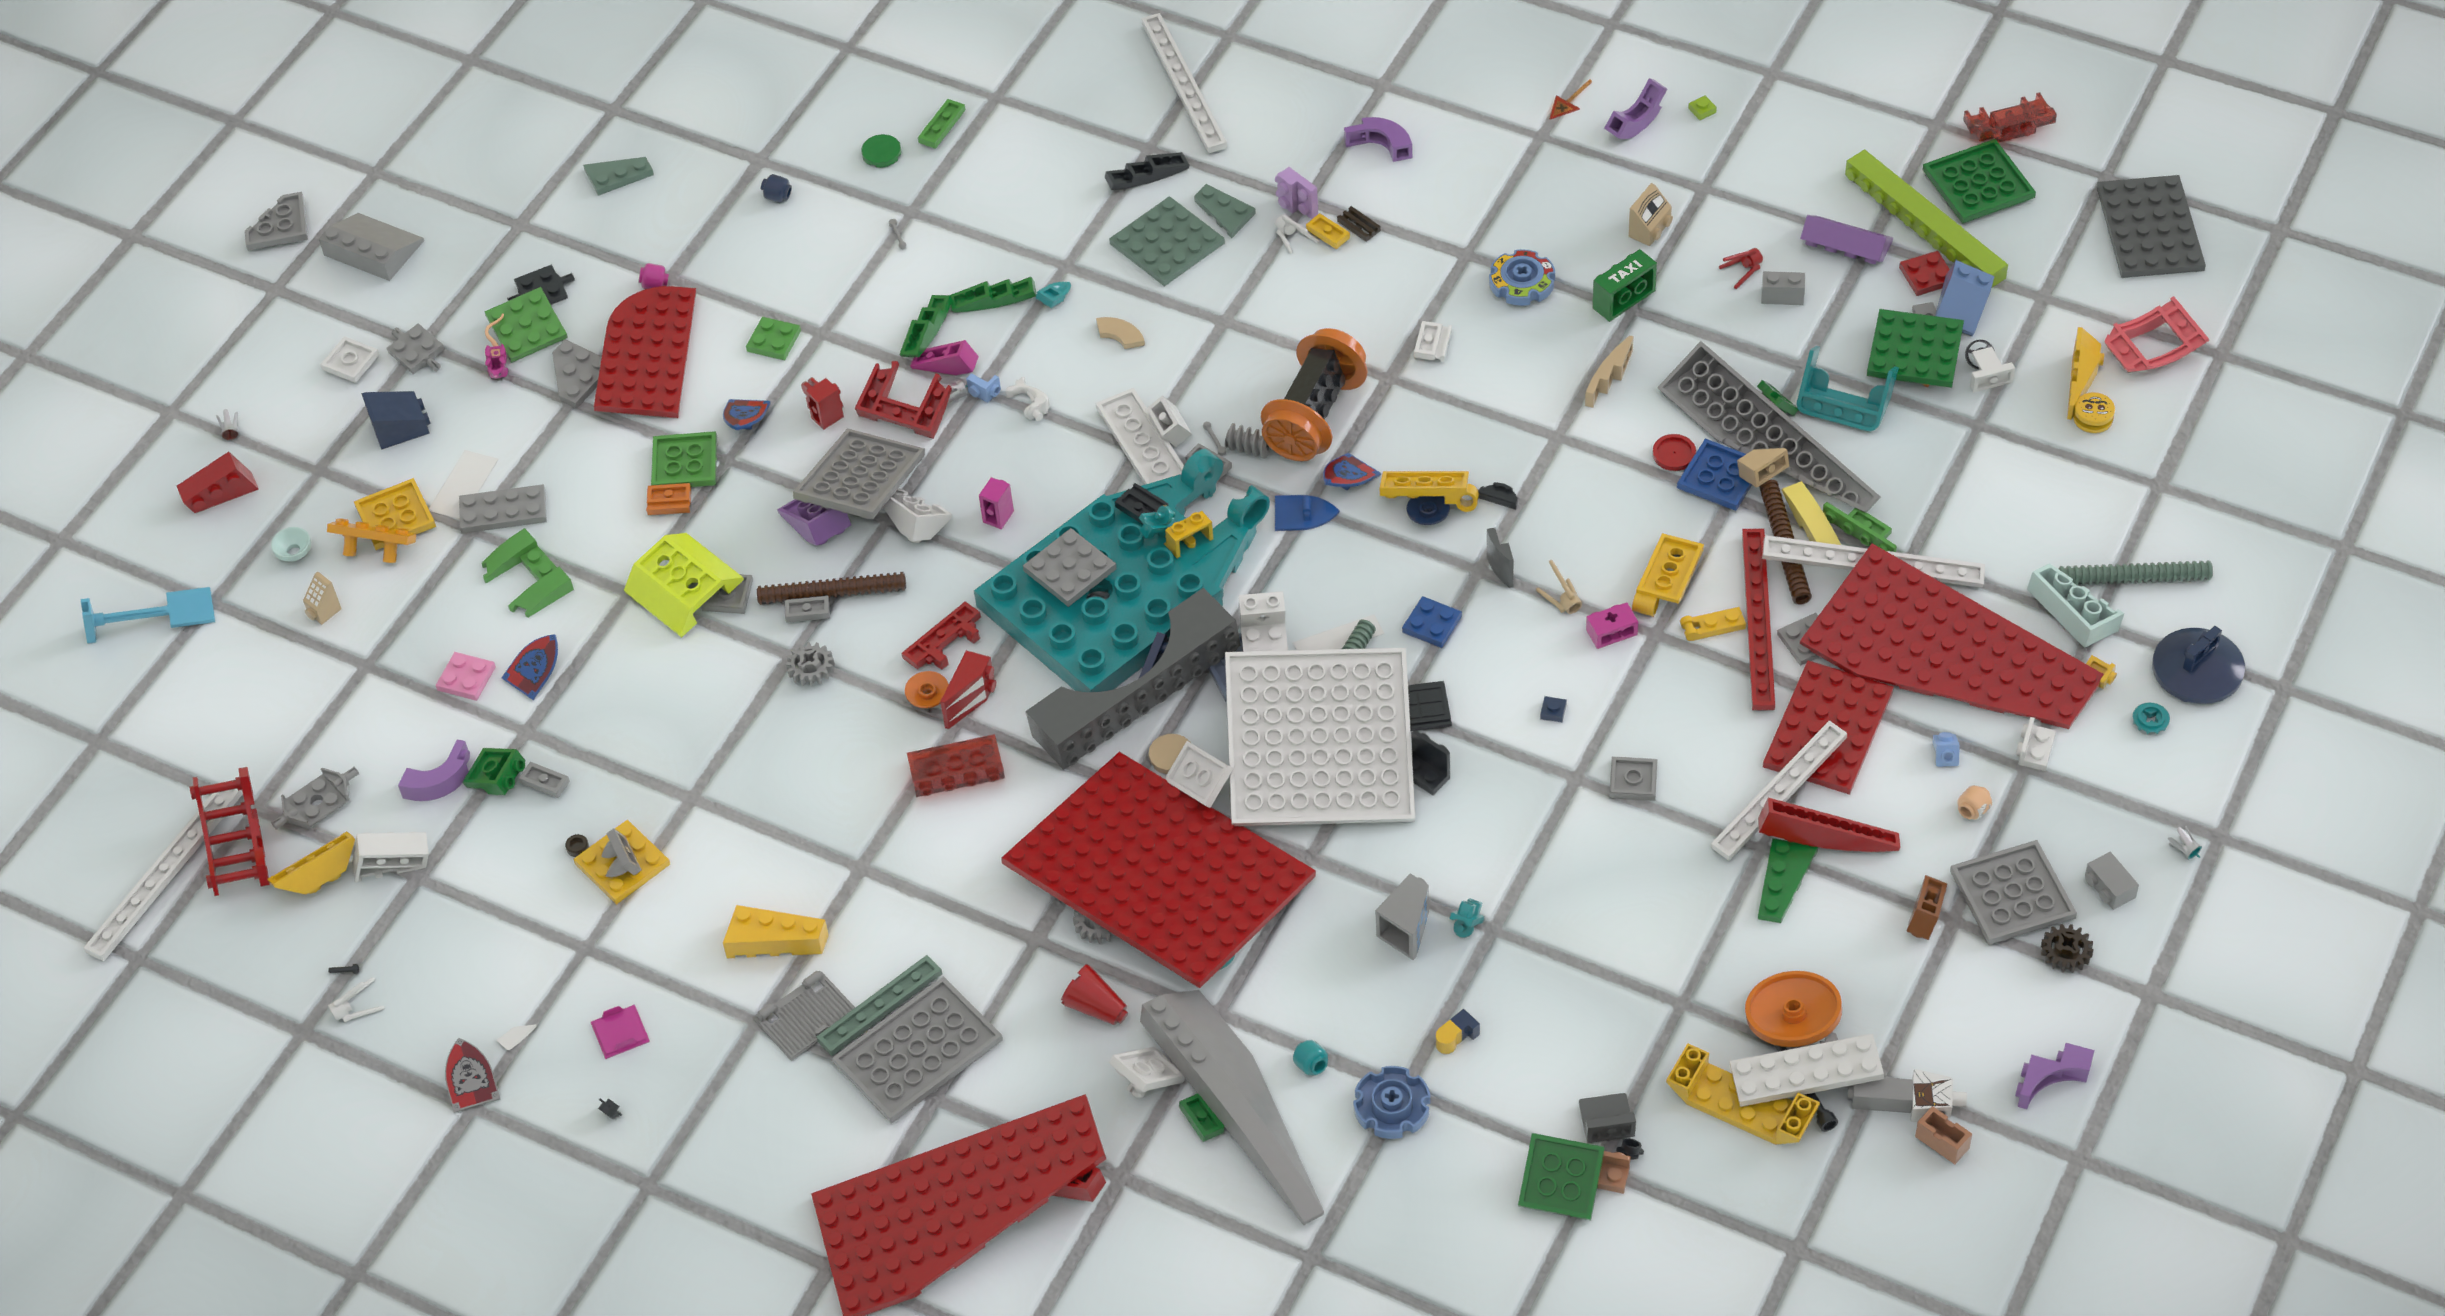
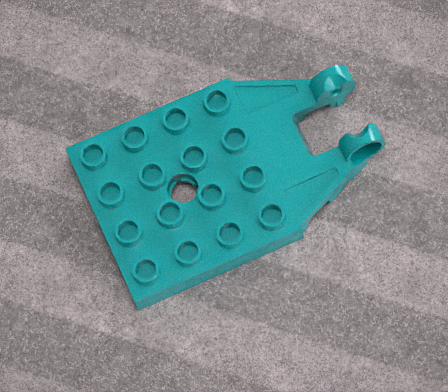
[974,449,1270,692]

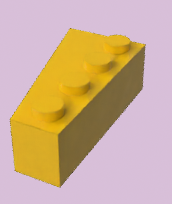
[723,905,829,958]

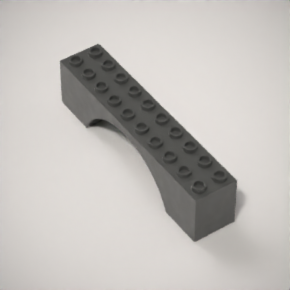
[1025,588,1241,770]

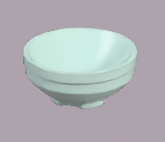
[271,527,311,562]

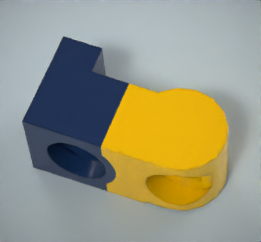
[1436,1008,1480,1054]

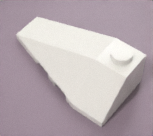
[883,488,952,543]

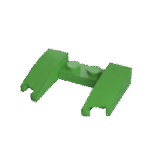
[482,528,574,618]

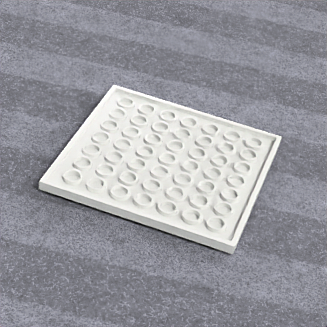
[1225,648,1415,826]

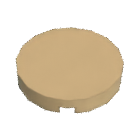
[1149,734,1191,774]

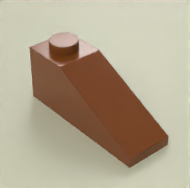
[1907,875,1947,940]

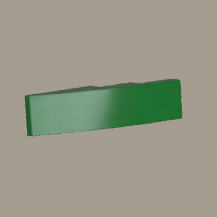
[950,277,1036,313]
[899,295,953,357]

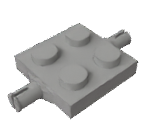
[386,323,445,374]

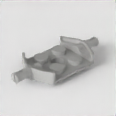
[271,766,359,830]

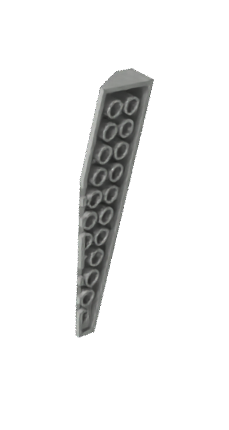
[1657,341,1881,513]
[1140,990,1324,1225]

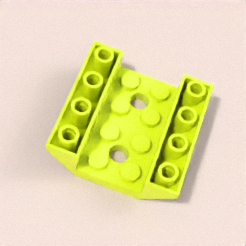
[624,533,744,638]

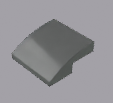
[1487,528,1514,588]

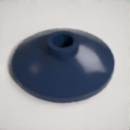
[1406,496,1450,525]

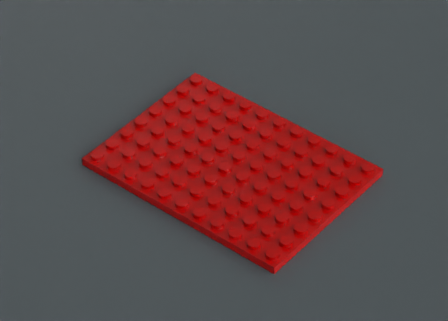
[1001,752,1316,988]

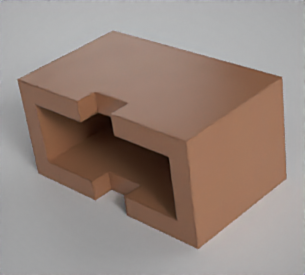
[1915,1106,1972,1164]

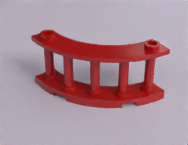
[189,767,270,896]

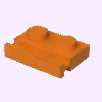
[646,483,691,515]

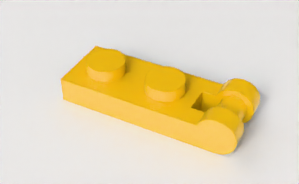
[1680,607,1746,641]

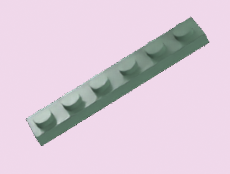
[816,955,942,1056]

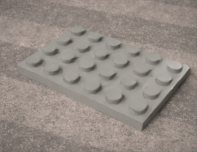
[793,428,925,520]
[832,976,1003,1124]

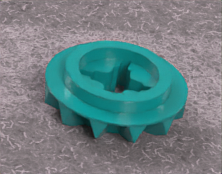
[2132,702,2170,735]

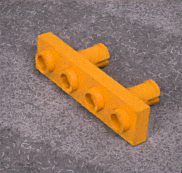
[327,519,416,563]

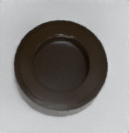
[565,834,589,857]

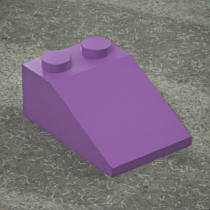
[777,499,851,546]

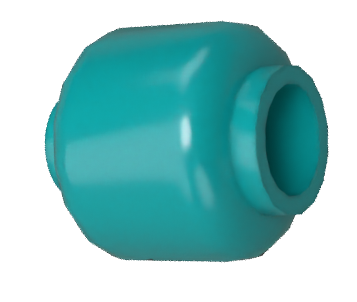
[1293,1040,1328,1076]

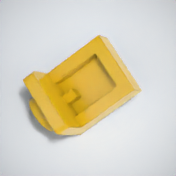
[2086,655,2117,689]

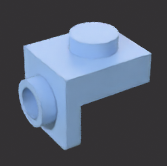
[966,373,1001,403]
[1933,732,1960,767]

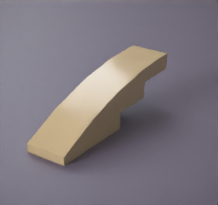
[1585,336,1634,408]

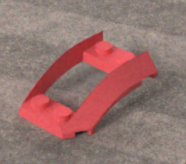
[2104,296,2209,372]

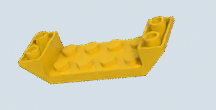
[1666,1043,1820,1145]

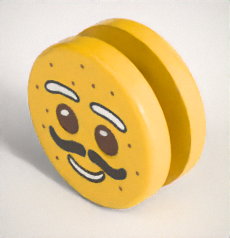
[2073,392,2115,433]

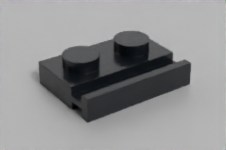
[1115,483,1169,524]

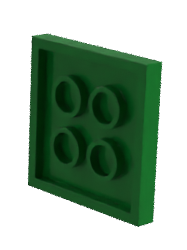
[1518,1133,1605,1221]

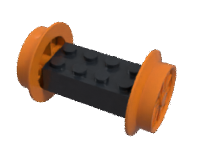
[1261,328,1368,461]

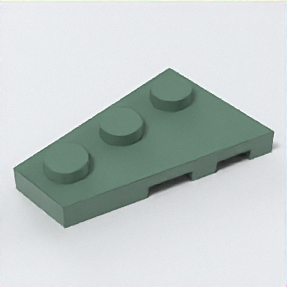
[583,157,654,196]
[1194,184,1256,238]

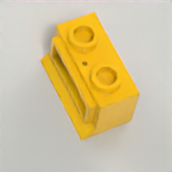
[1164,511,1213,558]

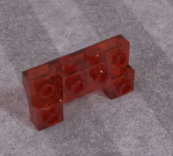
[1963,92,2057,143]

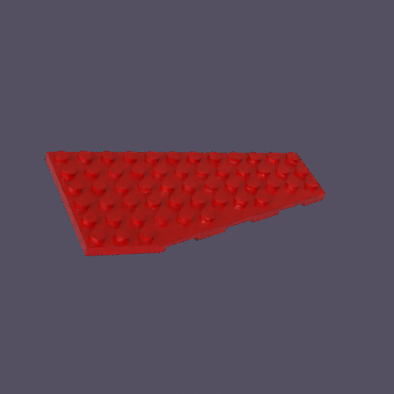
[1800,543,2104,729]
[811,1094,1107,1316]

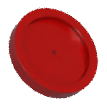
[1653,434,1696,471]

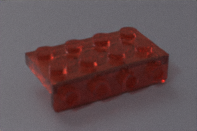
[907,734,1005,797]

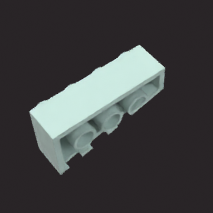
[2027,563,2125,648]

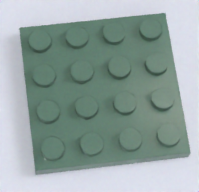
[1109,196,1225,286]

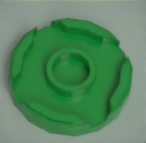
[861,134,902,168]

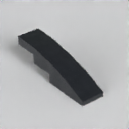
[1104,152,1190,190]

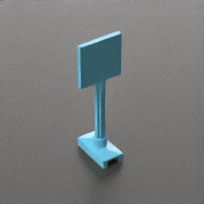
[80,587,215,644]

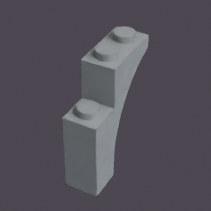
[1820,1032,1913,1113]

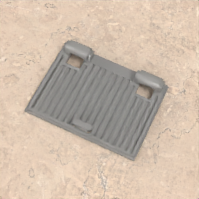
[754,971,855,1061]

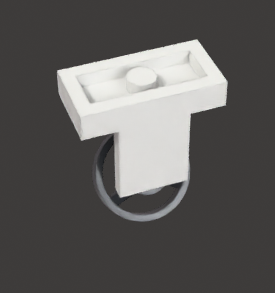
[1965,339,2015,393]

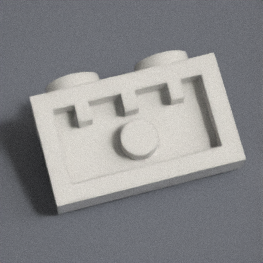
[2016,717,2056,771]

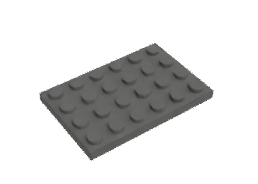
[2096,175,2206,278]

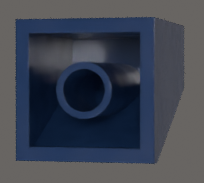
[361,391,431,450]

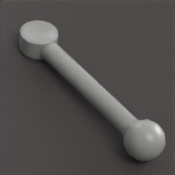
[889,219,906,249]
[1203,422,1226,456]

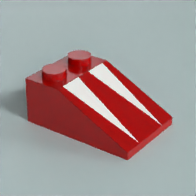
[940,650,996,729]

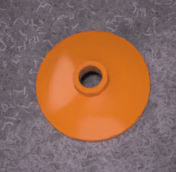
[905,671,949,708]

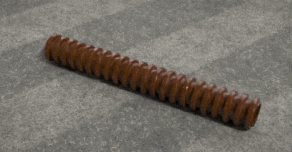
[1759,480,1812,605]
[757,572,906,605]

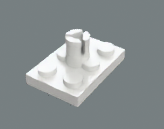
[1165,741,1233,808]
[1109,1047,1186,1098]

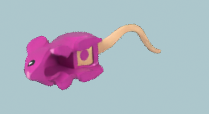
[485,314,508,379]

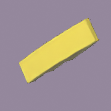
[1782,481,1841,545]

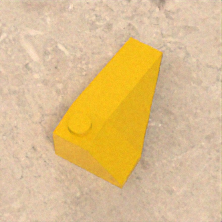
[2067,327,2104,420]

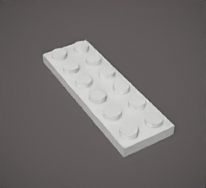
[1096,388,1184,485]
[1730,1033,1884,1107]

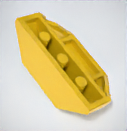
[268,831,355,895]

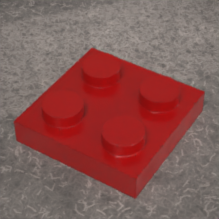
[1899,251,1950,296]

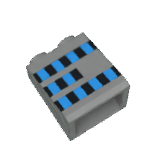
[1375,873,1429,960]

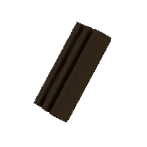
[1337,206,1381,242]

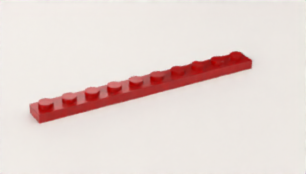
[1742,529,1775,710]

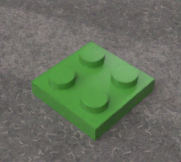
[746,317,801,361]

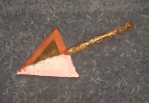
[1549,79,1592,120]

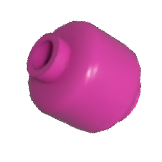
[638,263,669,289]

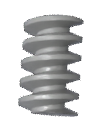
[1225,423,1271,458]

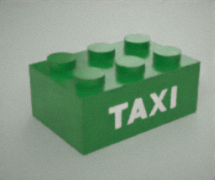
[1593,249,1657,322]

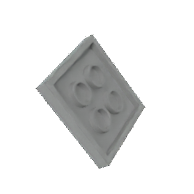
[1023,528,1117,607]

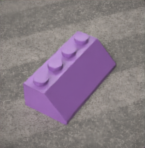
[1800,215,1893,265]

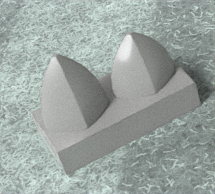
[602,828,641,877]

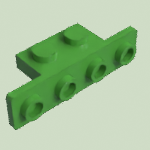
[1823,502,1897,552]

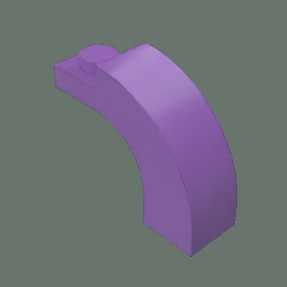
[1604,78,1667,139]
[1344,117,1413,162]
[398,739,470,801]

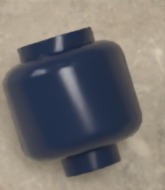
[760,174,792,203]

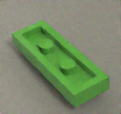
[918,99,966,149]

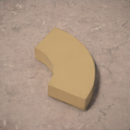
[1096,317,1145,349]

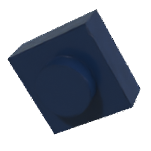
[1540,696,1567,723]

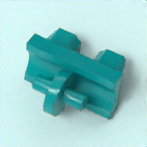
[1139,505,1177,539]
[1449,898,1485,938]

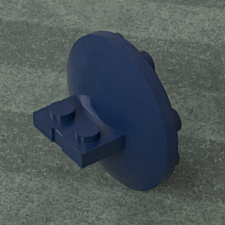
[2152,626,2245,704]

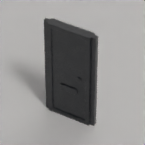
[1408,681,1452,731]

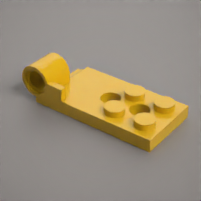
[1379,471,1479,512]
[1632,533,1704,617]

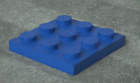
[1677,438,1752,511]

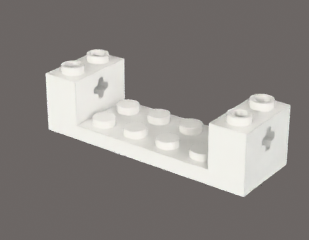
[1239,591,1288,652]

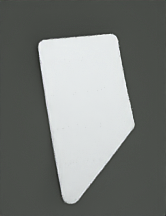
[497,1024,537,1050]

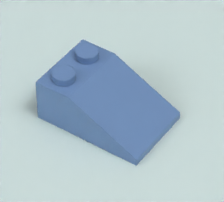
[1935,260,1994,336]

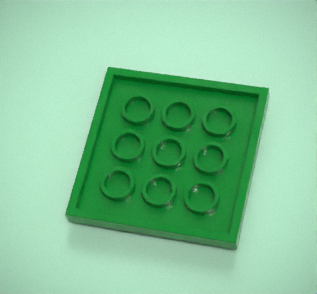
[1922,139,2036,224]
[1867,309,1964,388]

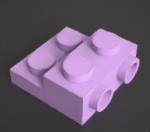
[1275,167,1318,219]

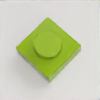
[1688,95,1717,120]

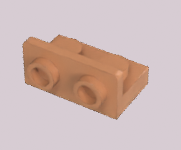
[1598,1151,1631,1194]

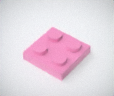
[436,652,496,701]

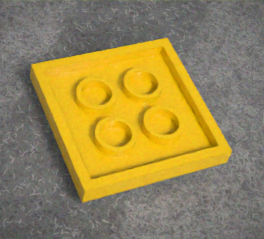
[354,478,436,550]
[573,820,670,905]

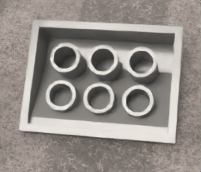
[319,213,424,281]

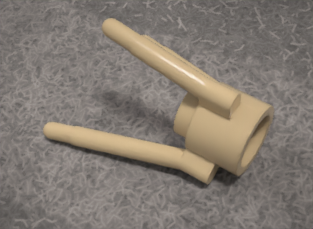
[1536,560,1582,614]

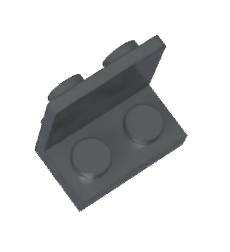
[1579,1093,1636,1143]

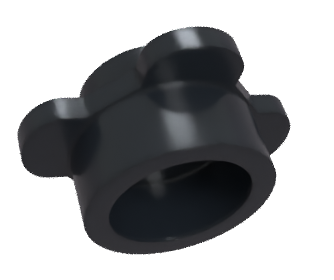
[598,1098,623,1119]
[1616,1138,1644,1160]

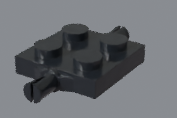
[507,264,575,305]

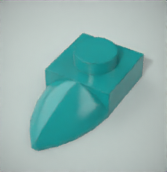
[1036,282,1071,308]

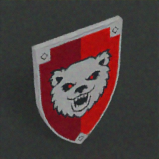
[445,1038,500,1113]

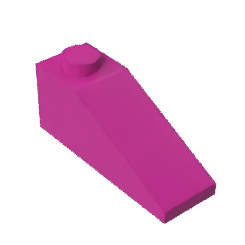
[910,340,979,375]

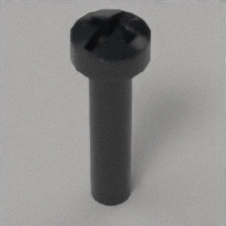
[328,964,359,974]

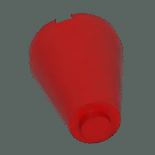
[1061,964,1128,1025]

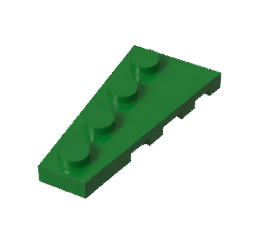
[1758,838,1818,923]

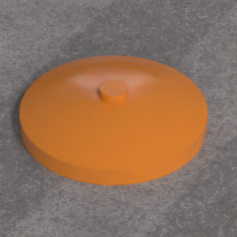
[1745,971,1842,1047]

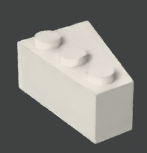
[352,832,429,883]

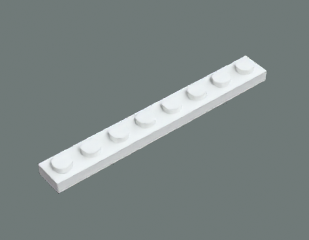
[1711,721,1847,861]

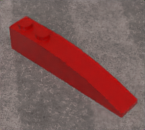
[1758,797,1901,852]

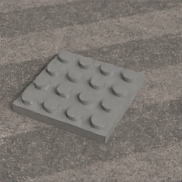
[1950,840,2077,945]

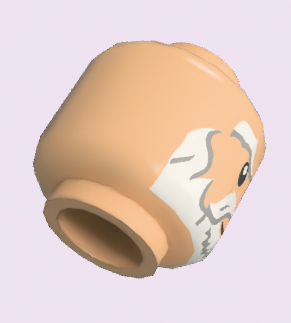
[1957,785,1992,820]

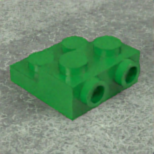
[463,748,526,795]

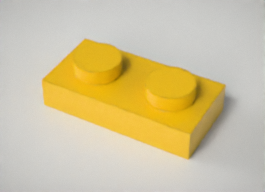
[1306,213,1350,249]

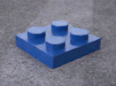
[1402,596,1462,648]

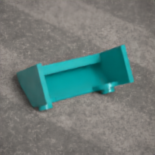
[1797,346,1899,431]

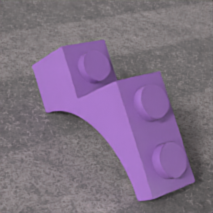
[2015,1043,2095,1109]

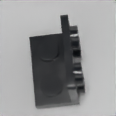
[1411,729,1450,796]

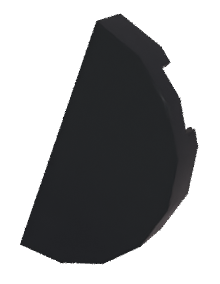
[1478,482,1518,510]

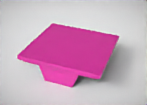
[591,1004,650,1059]

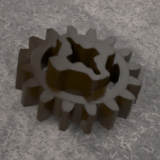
[2041,924,2094,973]

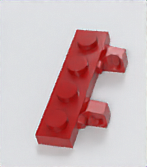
[901,601,981,670]

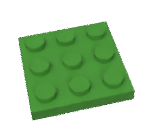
[484,287,568,363]
[651,431,717,487]

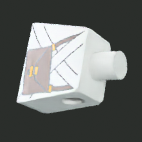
[1911,1069,1967,1122]

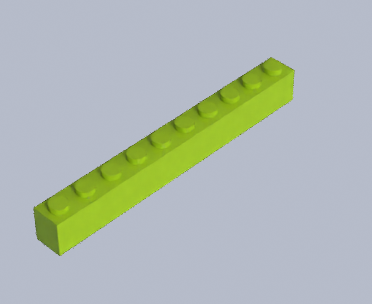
[1845,149,2008,288]

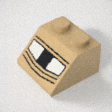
[1629,183,1673,246]

